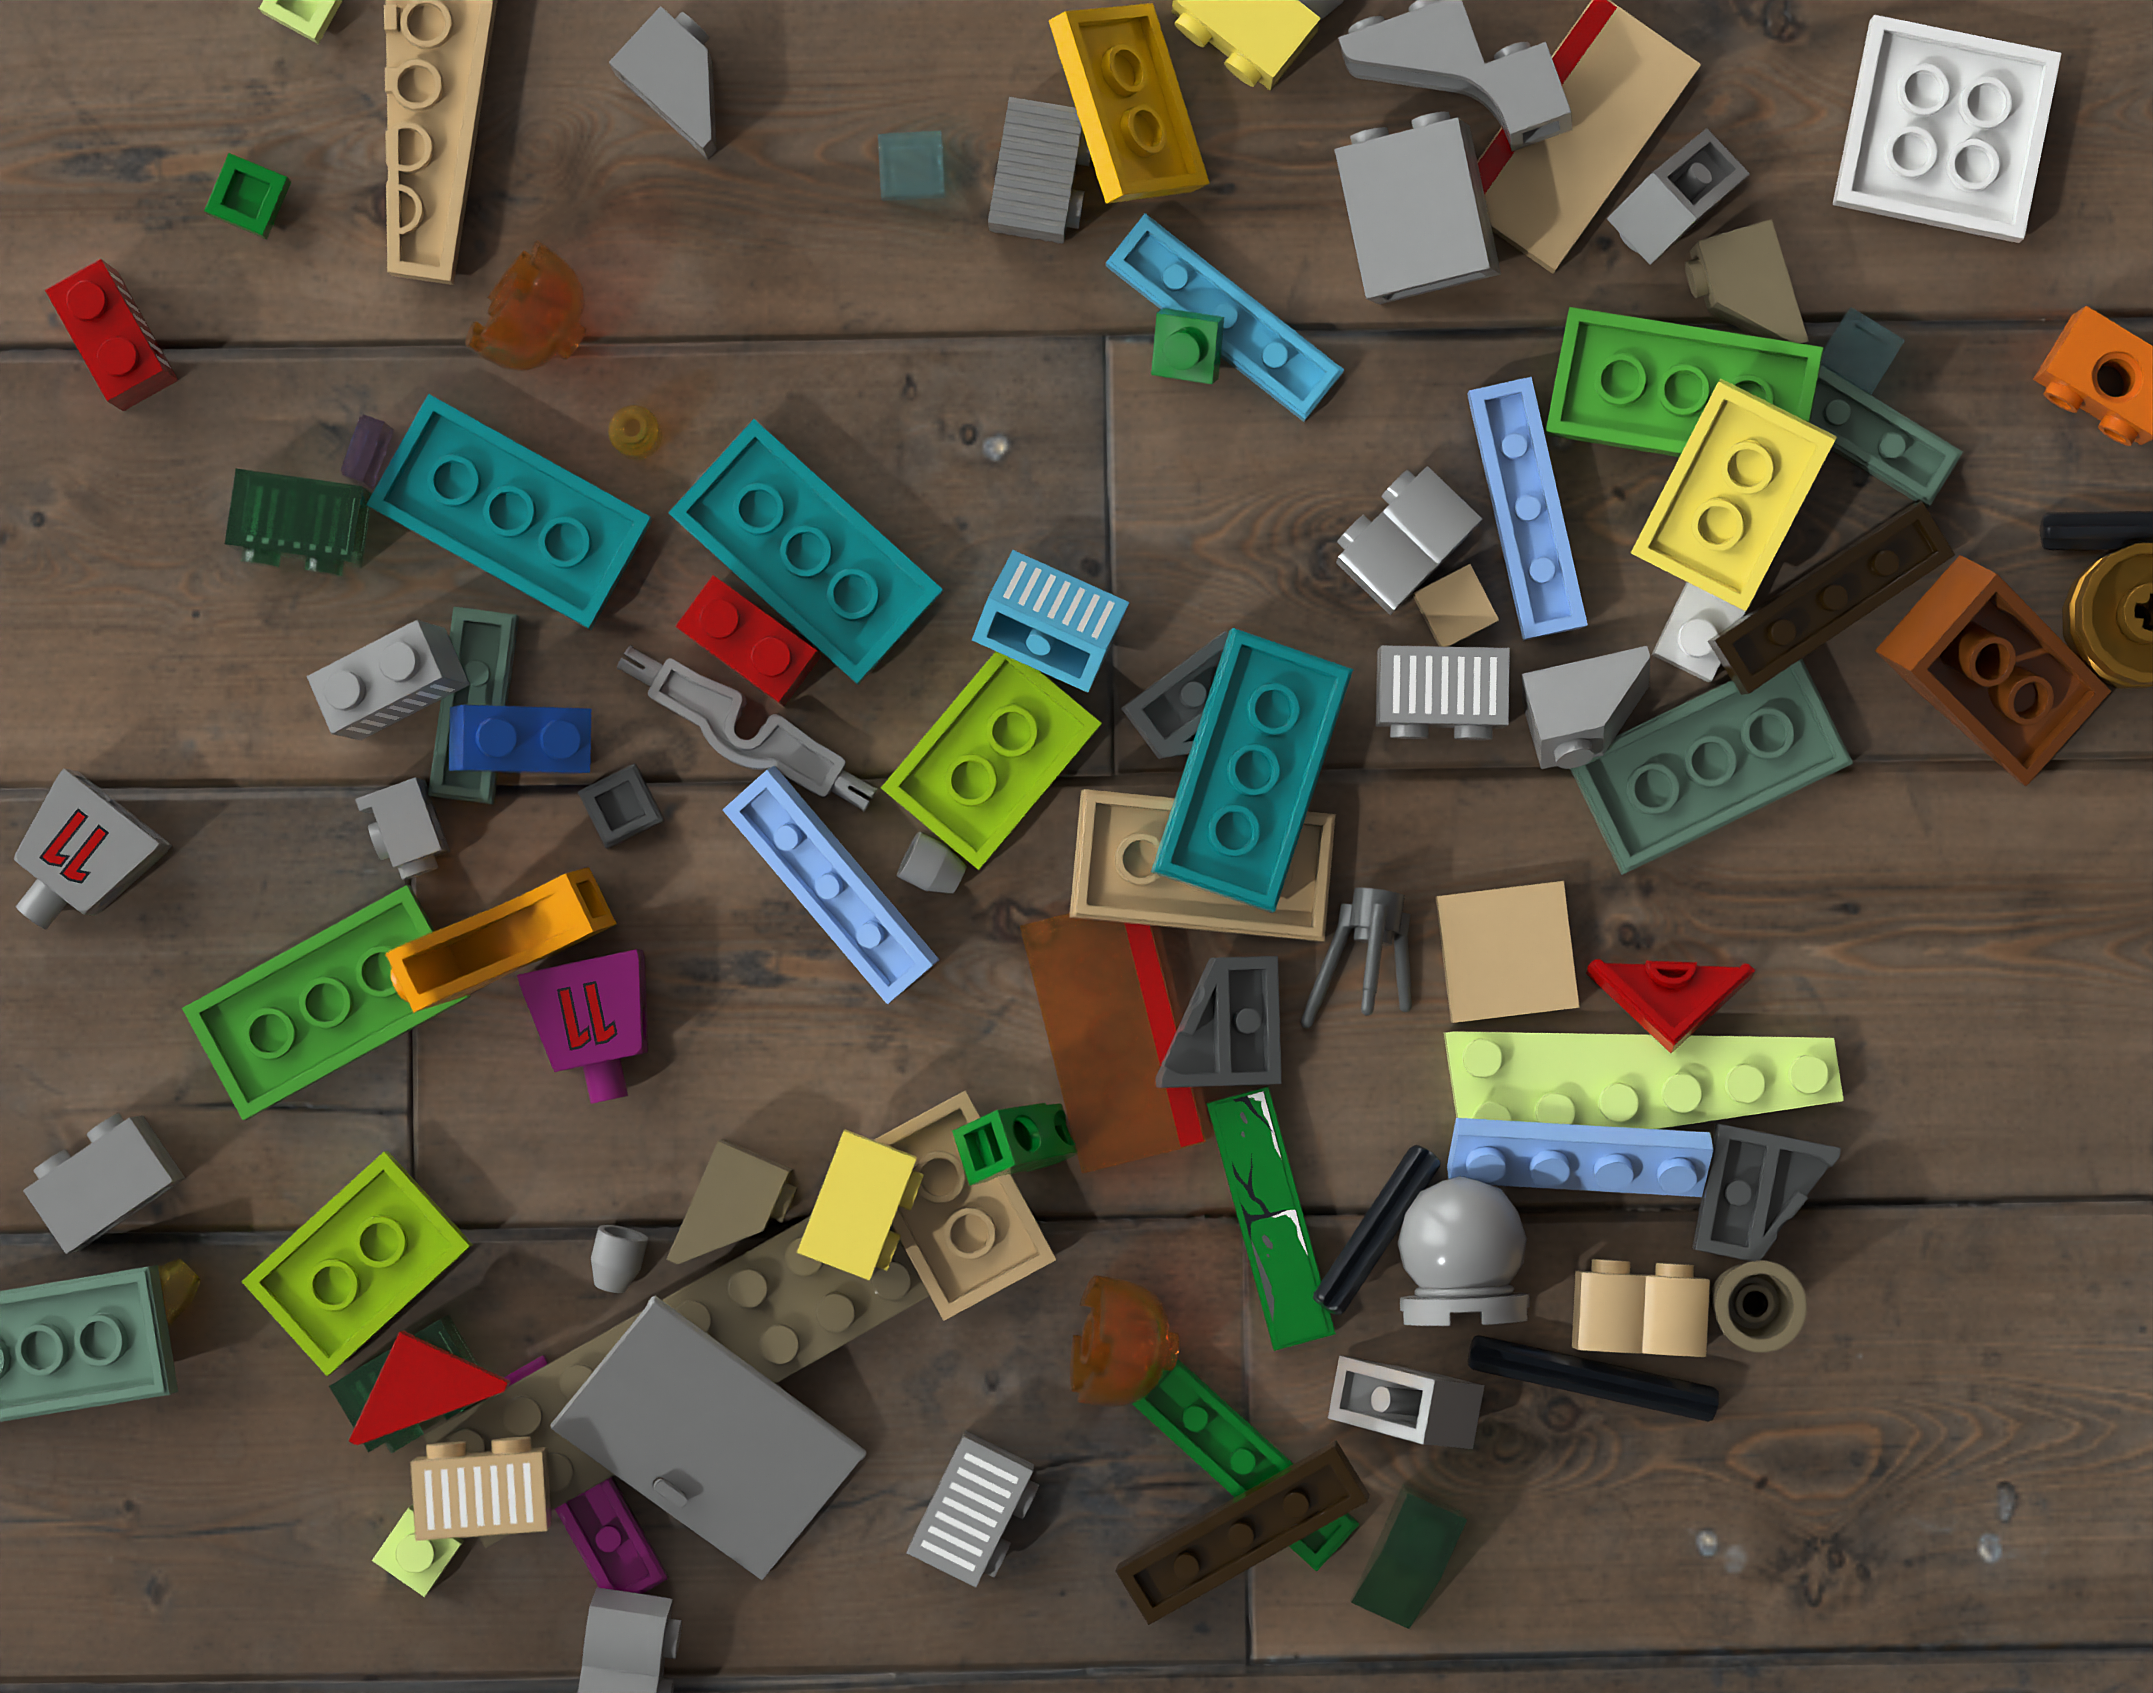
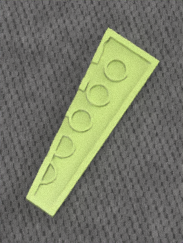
[1444,1031,1844,1129]

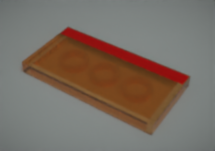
[1020,913,1206,1174]

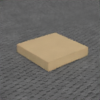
[1435,881,1580,1023]

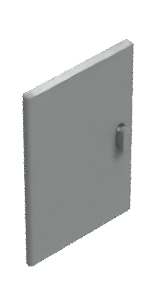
[550,1296,867,1580]

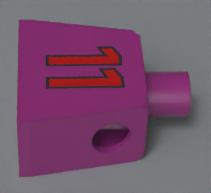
[517,949,648,1104]

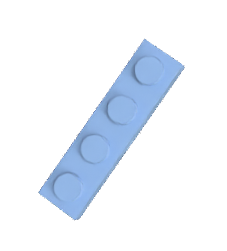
[1467,377,1588,641]
[723,766,940,1004]
[1447,1118,1713,1197]

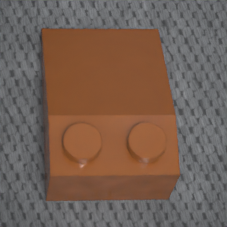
[1875,555,2111,786]

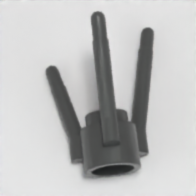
[1300,888,1412,1028]

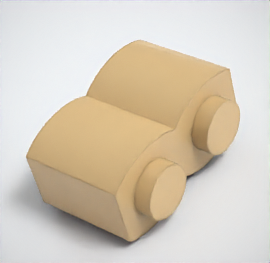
[1572,1259,1710,1357]

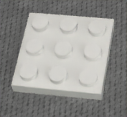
[1833,15,2061,243]

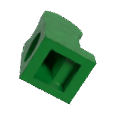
[952,1103,1078,1186]

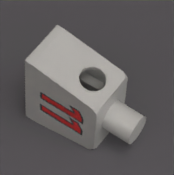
[14,768,172,930]

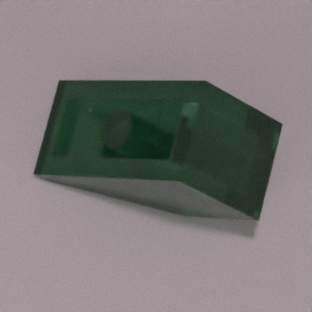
[1350,1485,1467,1629]

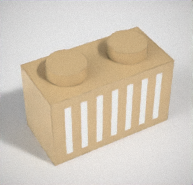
[411,1437,552,1541]

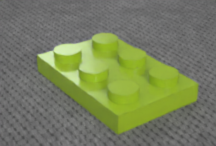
[881,651,1102,870]
[241,1151,473,1376]

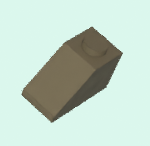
[1685,219,1809,344]
[666,1139,798,1264]

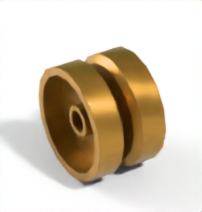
[2062,543,2153,689]

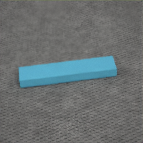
[1106,213,1344,422]

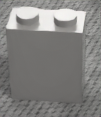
[1335,112,1501,304]

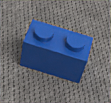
[449,705,592,774]

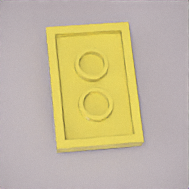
[1631,379,1837,611]

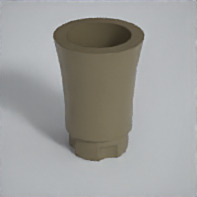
[1711,1261,1807,1353]

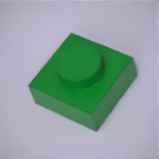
[204,153,292,239]
[1151,308,1224,384]

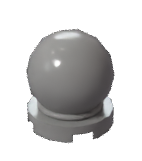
[1398,1176,1530,1326]

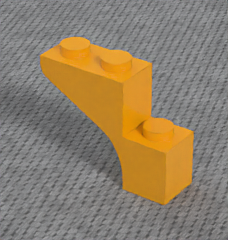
[386,867,616,1013]

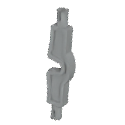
[617,645,878,812]

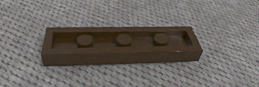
[1708,501,1955,695]
[1115,1440,1370,1625]

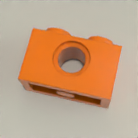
[2033,306,2153,446]

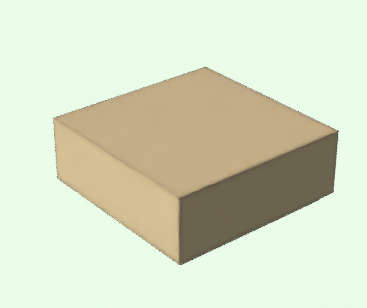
[1412,564,1499,647]

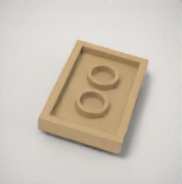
[874,1090,1057,1321]

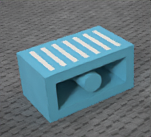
[972,550,1129,693]

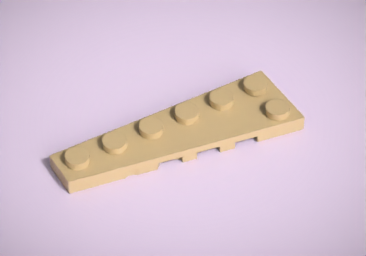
[384,0,498,285]

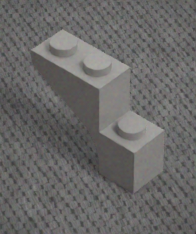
[1338,0,1572,151]

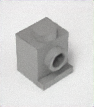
[355,777,450,880]

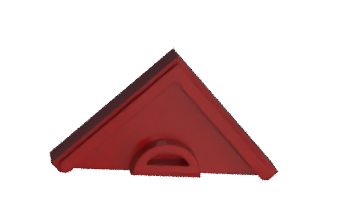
[1586,959,1755,1053]
[348,1331,511,1445]

